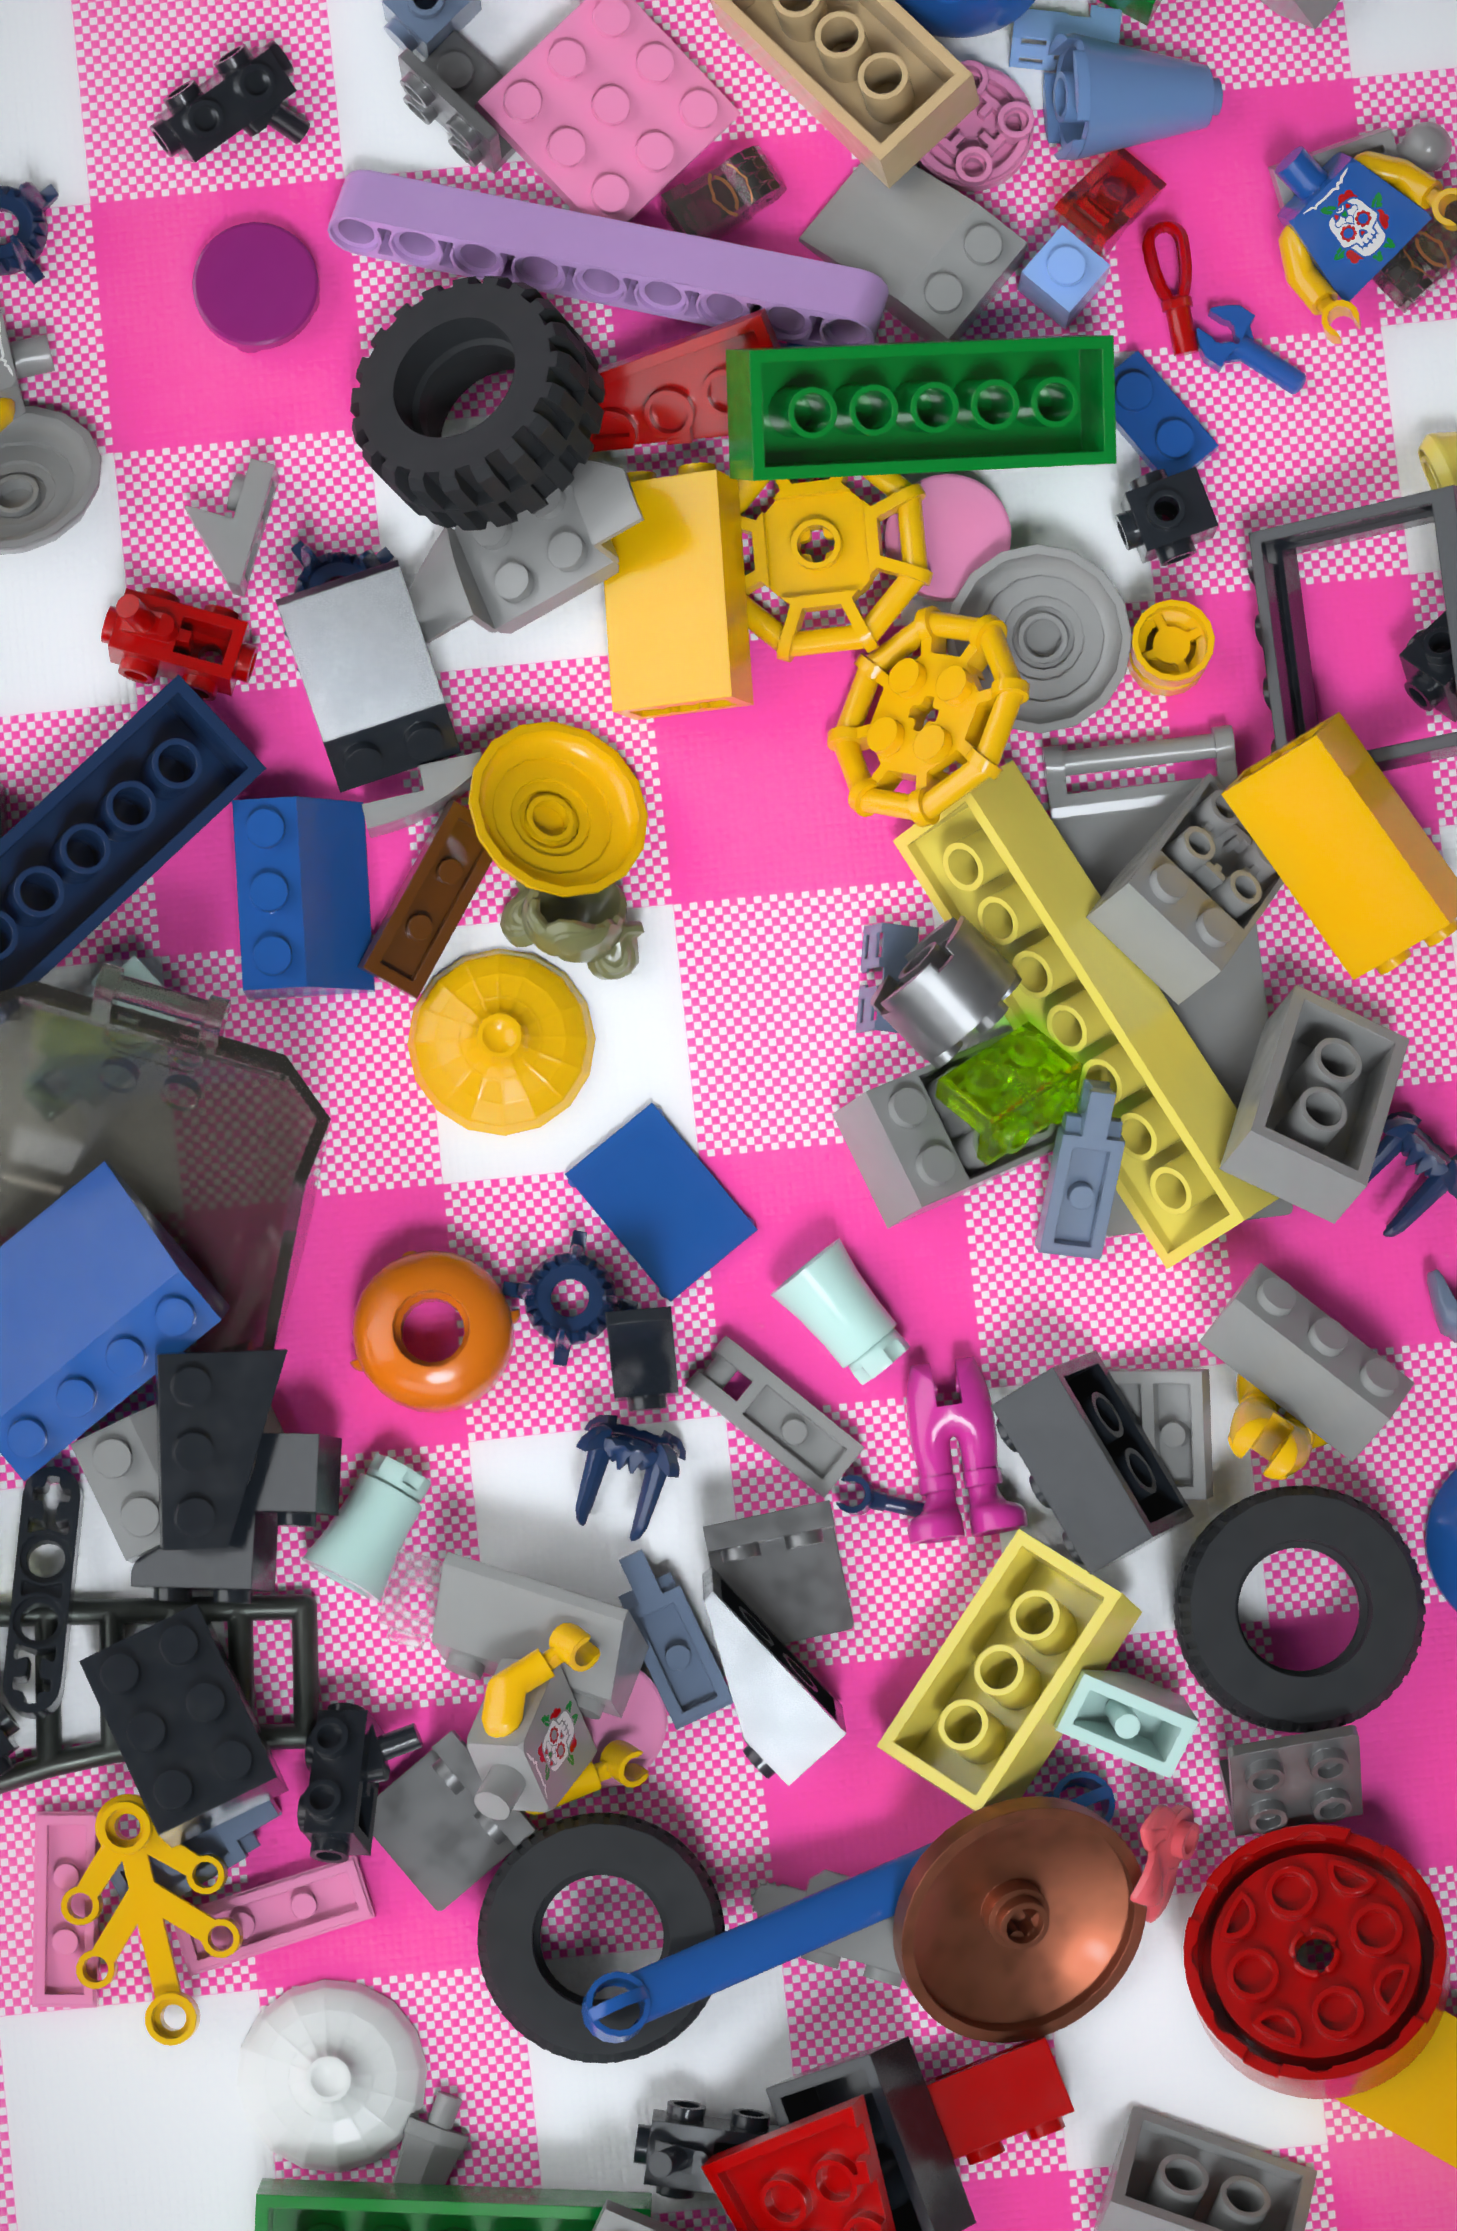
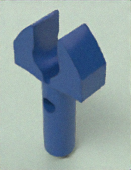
[1195,305,1306,395]

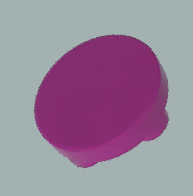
[192,222,320,353]

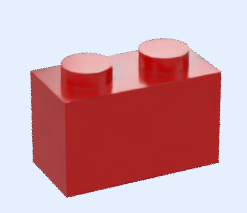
[925,2036,1075,2165]

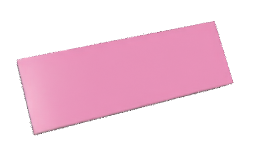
[32,1811,101,2008]
[174,1855,376,1977]

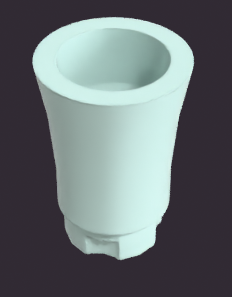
[770,1238,910,1385]
[302,1453,431,1603]

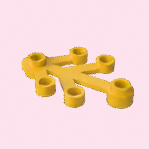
[61,1794,243,2046]

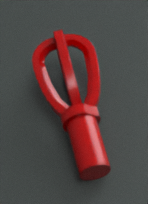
[1142,221,1199,356]

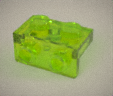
[935,1021,1083,1165]

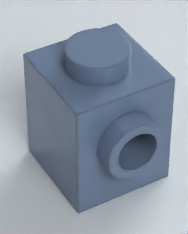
[382,0,482,59]

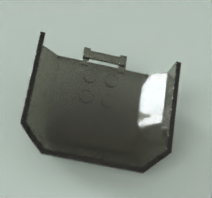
[0,963,331,1352]

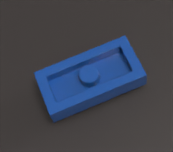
[1114,350,1219,477]

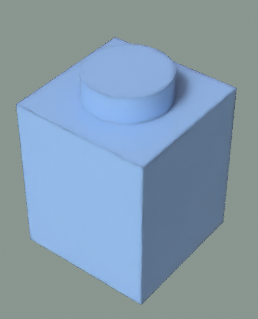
[1017,225,1111,330]

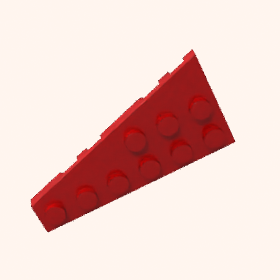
[701,2094,896,2231]

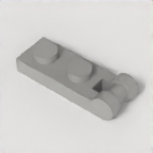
[685,1336,865,1498]

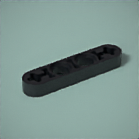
[3,1466,84,1719]

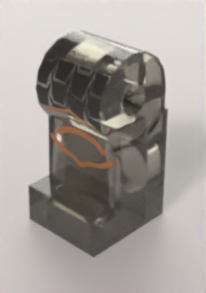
[660,145,787,240]
[1372,201,1457,313]

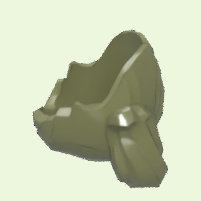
[500,881,645,980]

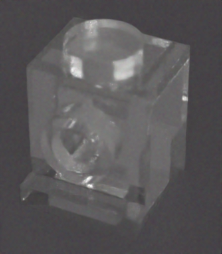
[376,1548,443,1650]

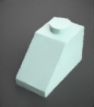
[1053,1669,1199,1779]

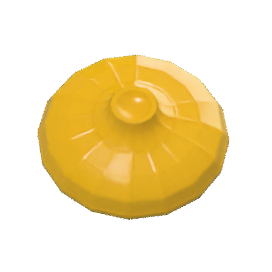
[468,721,648,897]
[407,948,596,1136]

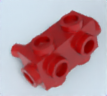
[101,587,258,701]

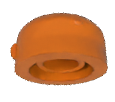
[349,1250,520,1414]

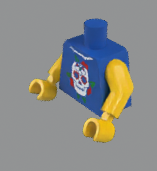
[1275,146,1457,344]

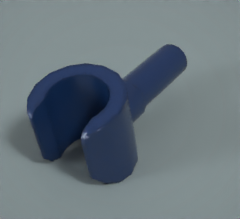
[836,1475,924,1517]

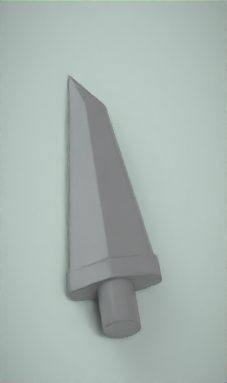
[392,2091,470,2185]

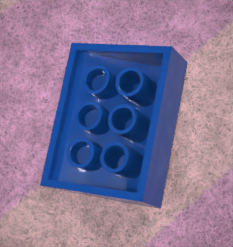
[0,1159,230,1481]

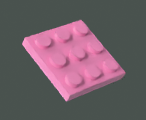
[474,0,741,222]

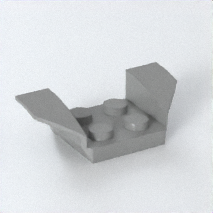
[408,460,644,644]

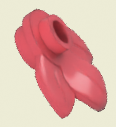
[1130,1804,1200,1923]

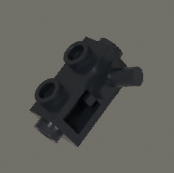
[149,40,310,162]
[297,1703,423,1863]
[633,2100,779,2199]

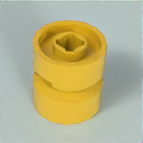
[1128,599,1215,697]

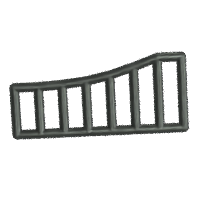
[0,1594,319,1794]

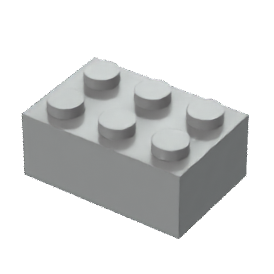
[1219,984,1410,1224]

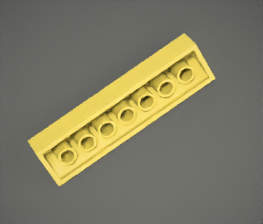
[893,760,1279,1269]

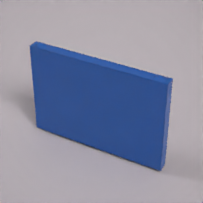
[565,1103,758,1302]

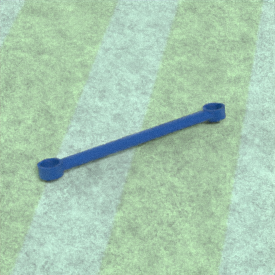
[581,1771,1116,2044]

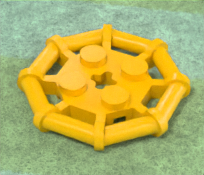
[738,474,933,662]
[827,605,1030,828]

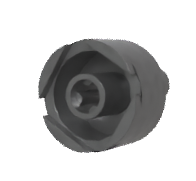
[870,916,1022,1069]

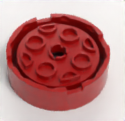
[1183,1824,1451,2099]

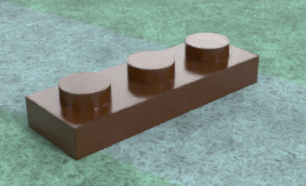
[358,800,493,999]

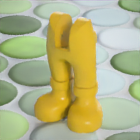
[1228,1373,1328,1480]

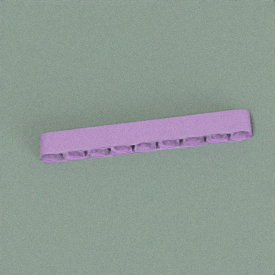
[327,169,889,346]

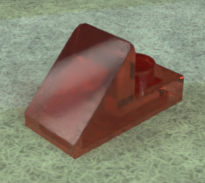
[1054,148,1167,259]

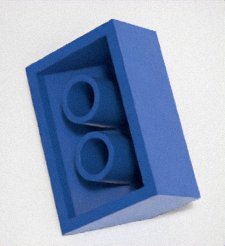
[232,796,375,1000]

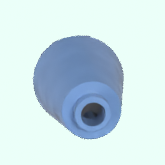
[1043,33,1223,161]

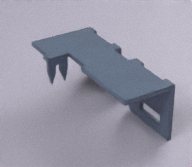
[855,922,919,1033]

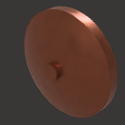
[893,1796,1147,2043]

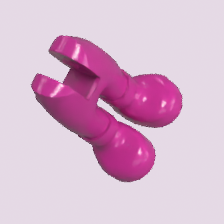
[906,1356,1028,1545]

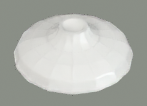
[236,1979,428,2173]

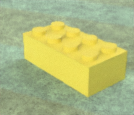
[877,1529,1142,1812]

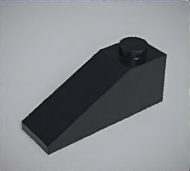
[605,1306,679,1412]

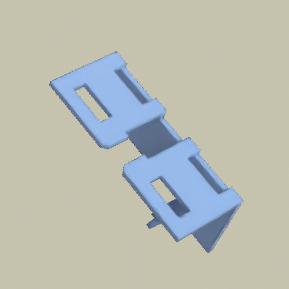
[1009,4,1122,71]

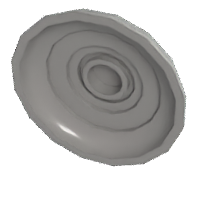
[0,406,102,555]
[947,544,1132,734]

